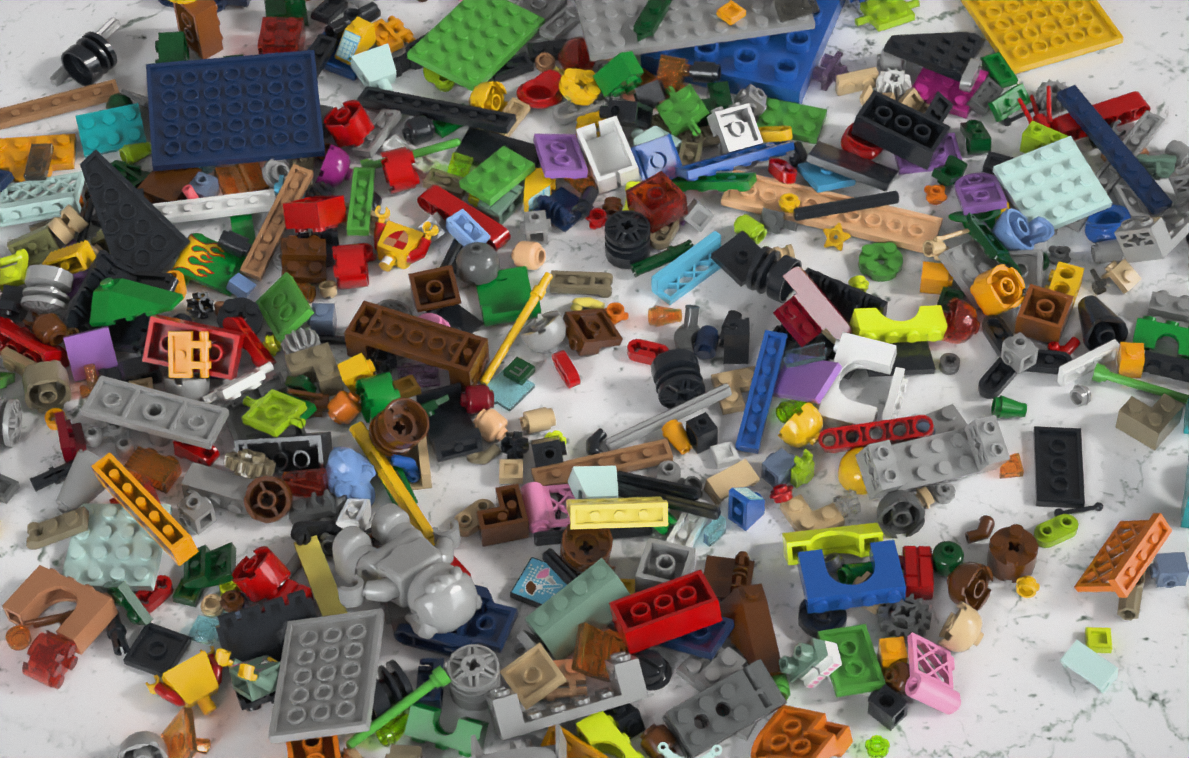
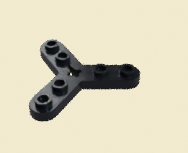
[978,315,1072,399]

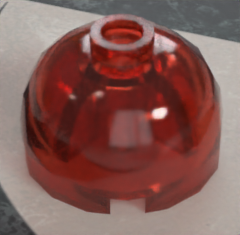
[558,37,596,71]
[942,298,980,344]

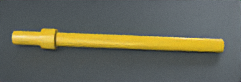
[479,272,553,385]

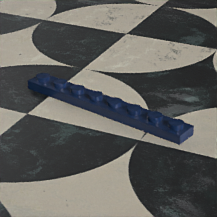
[1056,85,1173,215]

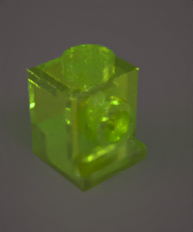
[447,151,474,178]

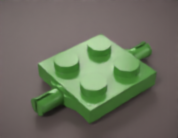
[655,84,710,137]

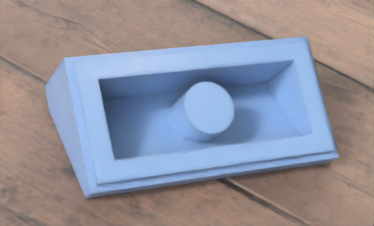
[446,209,490,247]

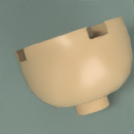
[937,601,984,652]

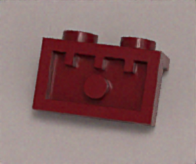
[54,411,87,463]

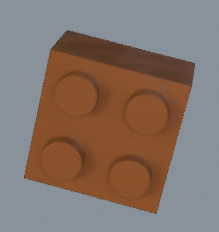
[1014,284,1074,343]

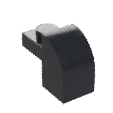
[0,285,28,323]

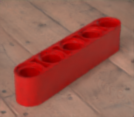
[1050,91,1151,141]
[417,184,511,252]
[818,415,934,453]

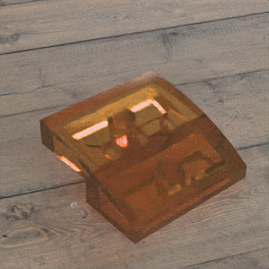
[214,162,270,195]
[571,622,627,683]

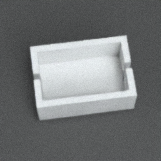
[576,116,640,194]

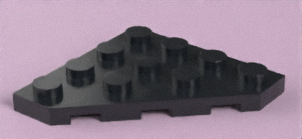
[883,32,986,82]

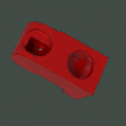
[173,440,220,467]

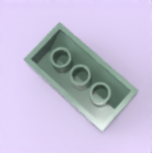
[525,558,630,660]

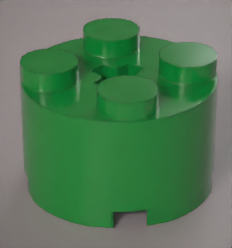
[355,372,401,424]

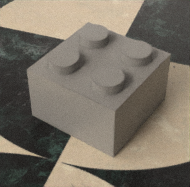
[635,538,695,593]

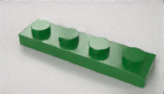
[668,172,757,192]

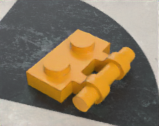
[373,15,416,53]
[168,331,211,378]

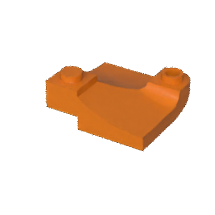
[751,705,853,758]

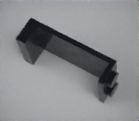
[416,382,483,462]

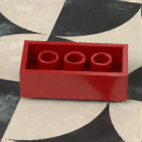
[142,314,245,380]
[609,569,722,655]

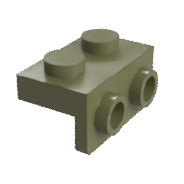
[7,225,59,268]

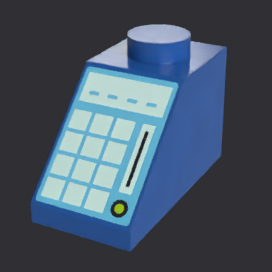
[728,487,765,531]

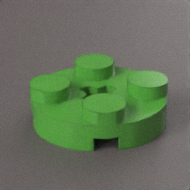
[858,242,903,282]

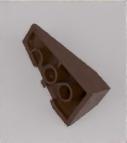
[719,583,784,676]

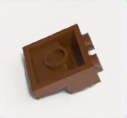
[280,235,327,284]
[563,308,623,356]

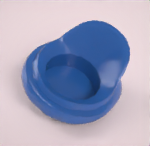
[1085,205,1131,244]

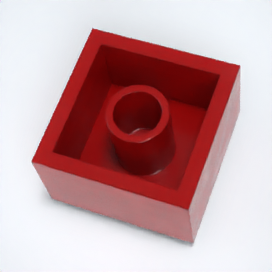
[283,195,347,233]

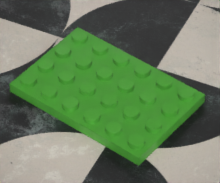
[407,0,545,91]

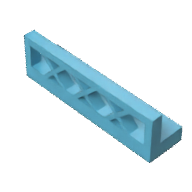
[651,231,721,305]

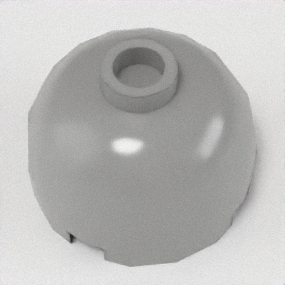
[520,310,566,353]
[163,373,210,402]
[118,731,169,758]

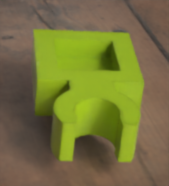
[790,449,815,489]

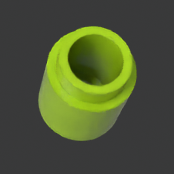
[734,214,767,244]

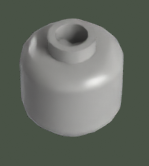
[877,48,906,72]

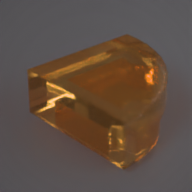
[999,453,1024,479]

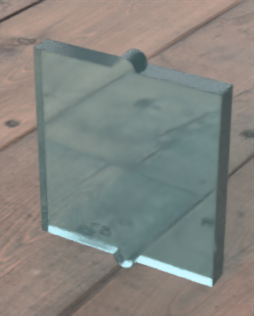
[783,342,828,369]
[487,366,535,412]

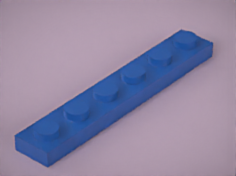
[676,140,795,181]
[735,330,787,454]

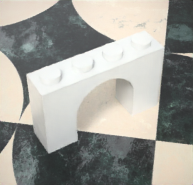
[815,332,897,437]

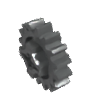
[877,594,932,644]

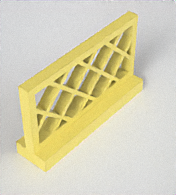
[566,497,668,529]

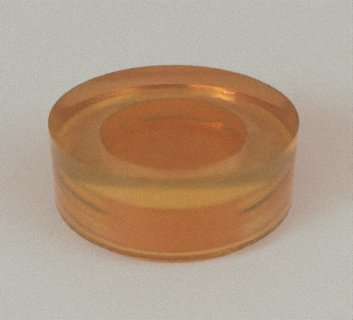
[6,625,32,650]

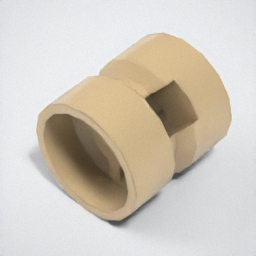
[47,204,89,245]

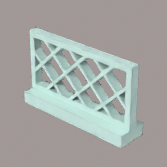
[0,171,85,227]

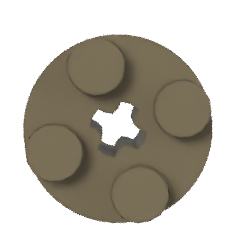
[22,360,71,414]

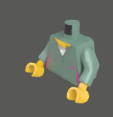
[215,648,281,701]

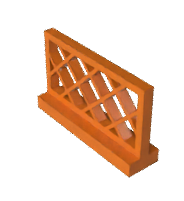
[1074,513,1172,598]

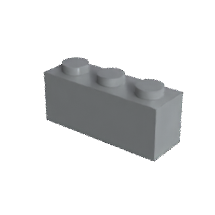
[181,462,255,516]

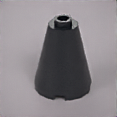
[1078,295,1128,351]

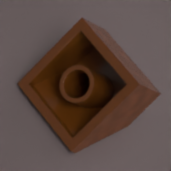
[408,265,461,313]

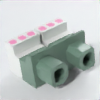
[779,638,842,689]

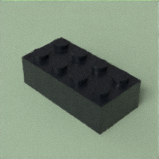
[851,90,951,170]

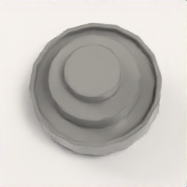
[262,159,291,189]

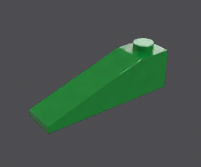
[90,277,184,327]

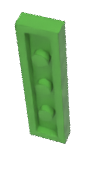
[347,167,376,236]

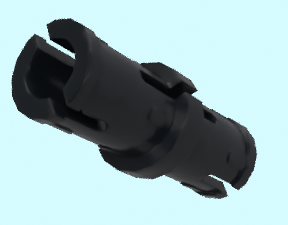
[29,459,74,492]
[106,609,130,656]

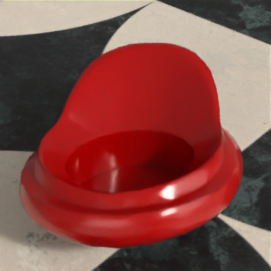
[516,70,563,109]
[840,122,884,160]

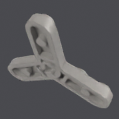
[553,60,628,125]

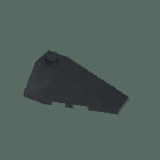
[234,431,333,483]

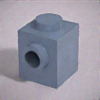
[189,171,220,198]
[307,303,337,335]
[761,448,796,487]
[1149,552,1189,588]

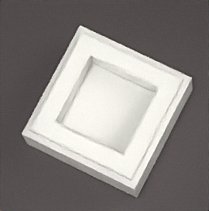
[710,441,740,469]

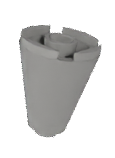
[56,449,105,514]

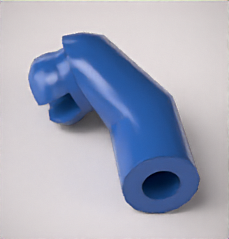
[390,454,421,483]

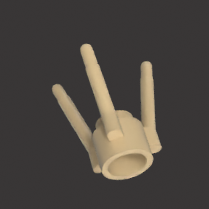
[922,228,970,261]

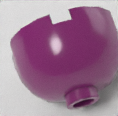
[315,144,353,188]

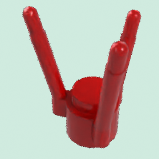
[1018,85,1053,128]

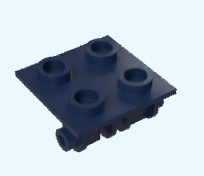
[533,186,594,233]

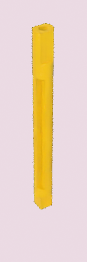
[349,421,435,546]

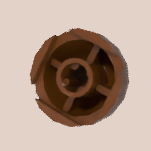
[244,476,293,523]
[947,562,993,611]

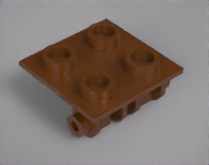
[704,551,755,599]

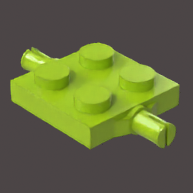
[854,0,920,32]
[241,389,307,438]

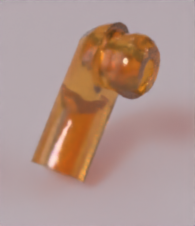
[79,363,98,397]

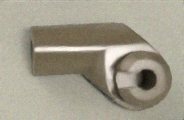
[466,443,501,465]

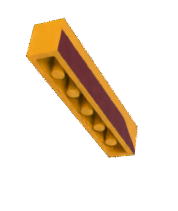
[91,452,199,566]

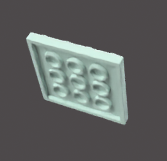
[993,136,1112,230]
[61,504,172,591]

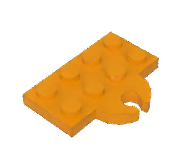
[0,133,77,183]

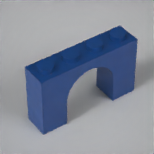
[798,540,906,614]

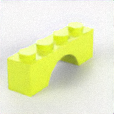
[850,305,948,344]
[782,523,883,566]
[576,711,644,758]

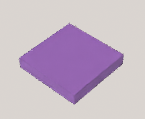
[63,326,118,381]

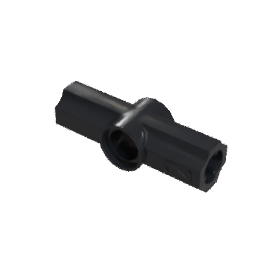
[324,2,381,39]

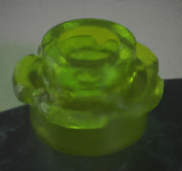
[865,735,890,758]

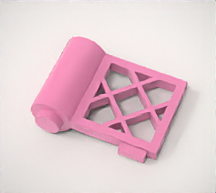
[520,482,575,534]
[905,633,961,715]

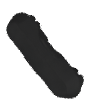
[290,521,343,545]

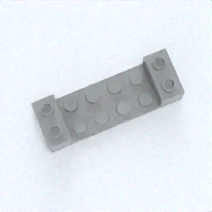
[1114,164,1189,263]
[855,415,1010,500]
[485,651,648,740]

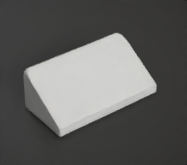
[336,499,372,531]

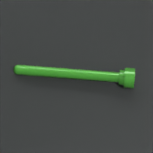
[360,138,461,170]
[1092,363,1189,404]
[346,665,452,749]

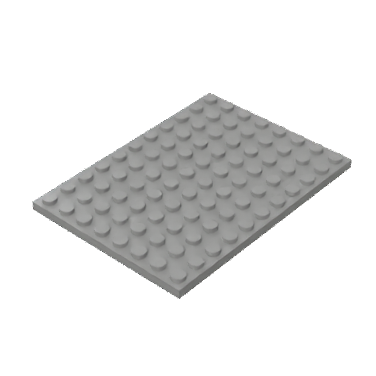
[574,0,815,61]

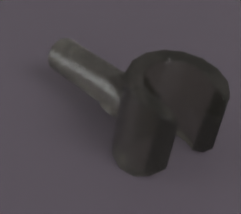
[1090,269,1107,295]

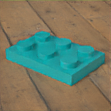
[76,103,147,158]

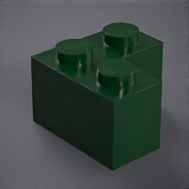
[264,0,309,31]
[155,31,190,63]
[697,81,733,127]

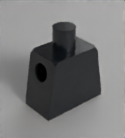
[599,100,653,129]

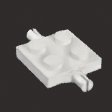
[201,362,274,404]

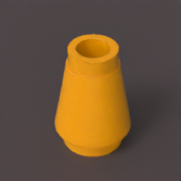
[661,419,692,455]

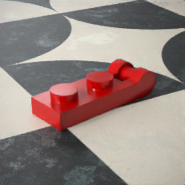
[223,317,277,367]

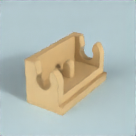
[704,458,760,506]

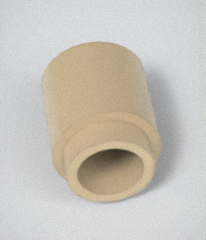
[520,407,556,434]

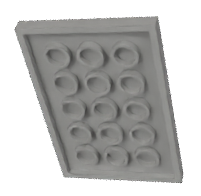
[268,608,385,744]

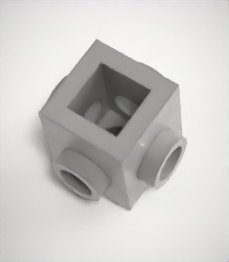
[734,84,767,118]
[520,210,552,245]
[1001,332,1039,374]
[177,491,217,535]

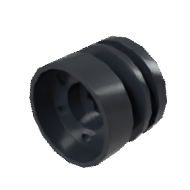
[61,31,118,86]
[604,210,651,269]
[746,246,802,303]
[651,348,705,409]
[371,659,416,721]

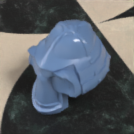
[992,208,1055,251]
[323,446,376,506]

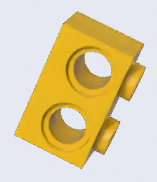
[1045,261,1085,315]

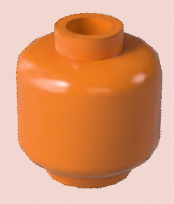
[327,390,362,425]

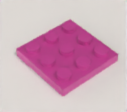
[912,67,989,118]

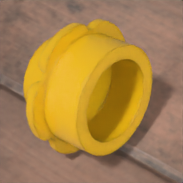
[778,193,800,213]
[1016,576,1040,598]

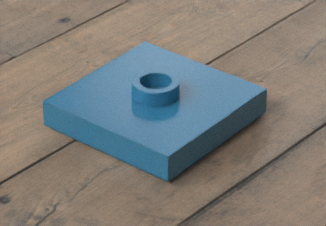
[797,162,856,193]

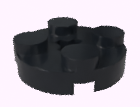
[217,297,263,335]
[798,599,847,638]

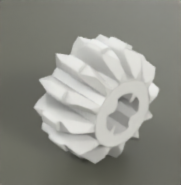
[876,67,912,101]

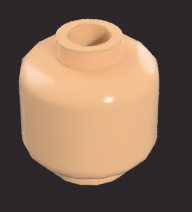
[511,241,546,270]
[473,409,508,443]

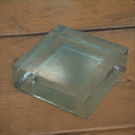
[703,515,726,547]

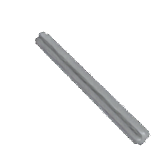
[605,383,732,451]

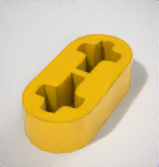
[758,126,793,142]

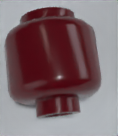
[460,385,494,415]

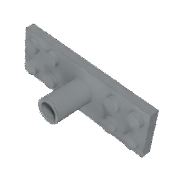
[81,375,229,450]

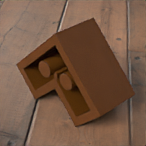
[476,483,530,547]

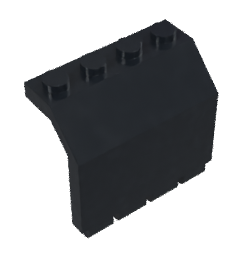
[62,250,179,353]
[215,589,317,712]

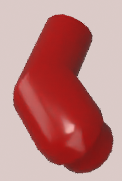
[1047,337,1081,355]

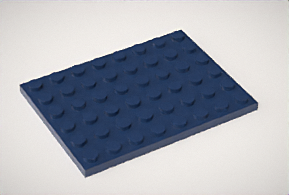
[146,50,325,171]

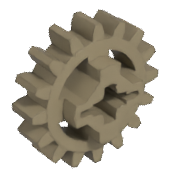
[223,449,276,479]

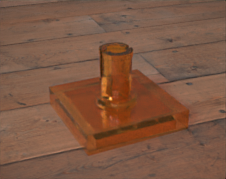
[161,707,211,758]

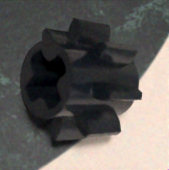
[309,181,335,196]
[186,292,214,320]
[369,349,398,375]
[501,431,529,459]

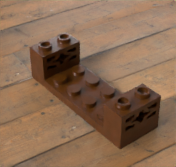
[344,301,490,392]

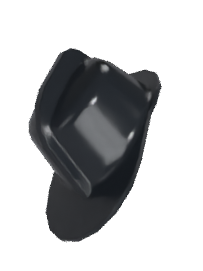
[623,649,672,690]

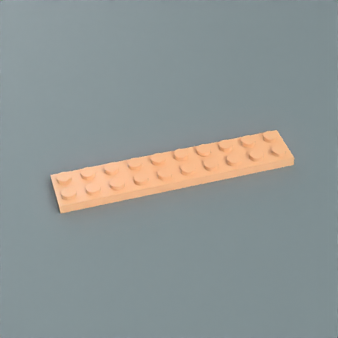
[721,169,943,253]

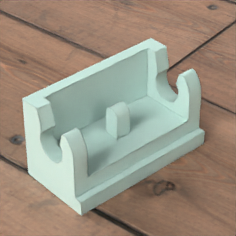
[1060,640,1118,693]

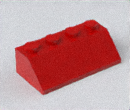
[0,316,69,369]

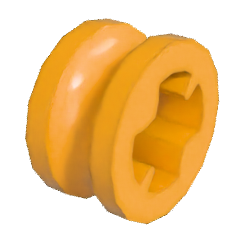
[44,408,67,430]

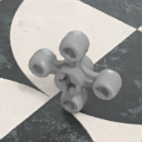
[84,422,141,459]

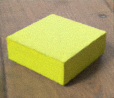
[1085,627,1112,653]

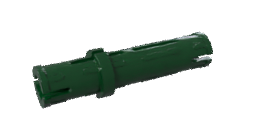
[630,239,694,277]

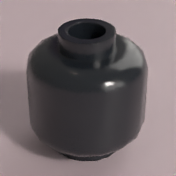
[402,115,435,146]

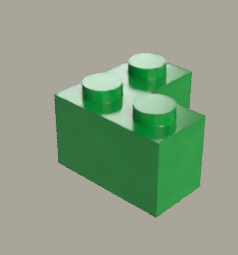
[593,51,644,98]

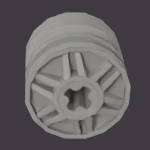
[20,265,74,316]
[0,398,22,447]
[447,644,501,711]

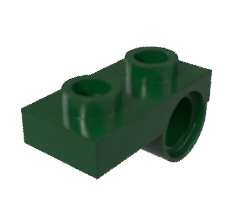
[960,119,992,155]

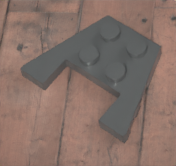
[221,372,306,442]

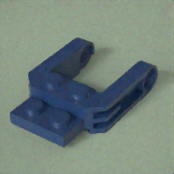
[393,585,519,657]

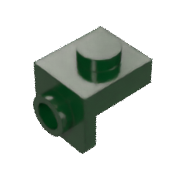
[931,155,968,187]

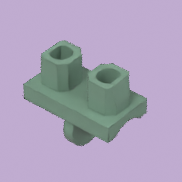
[1136,154,1177,180]

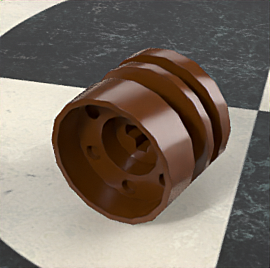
[369,397,429,457]
[560,524,613,576]

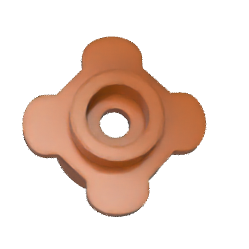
[924,184,947,205]
[604,302,629,325]

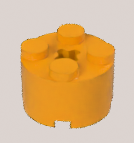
[970,264,1025,316]

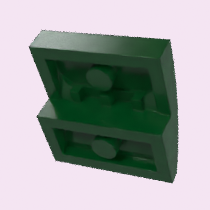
[183,542,236,588]

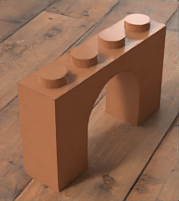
[2,565,119,655]

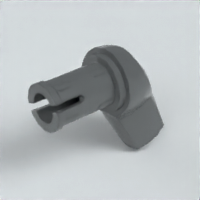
[674,304,700,352]

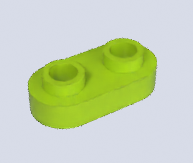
[1033,514,1079,548]

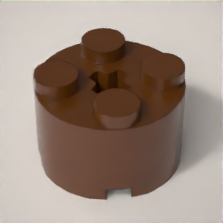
[987,524,1039,583]

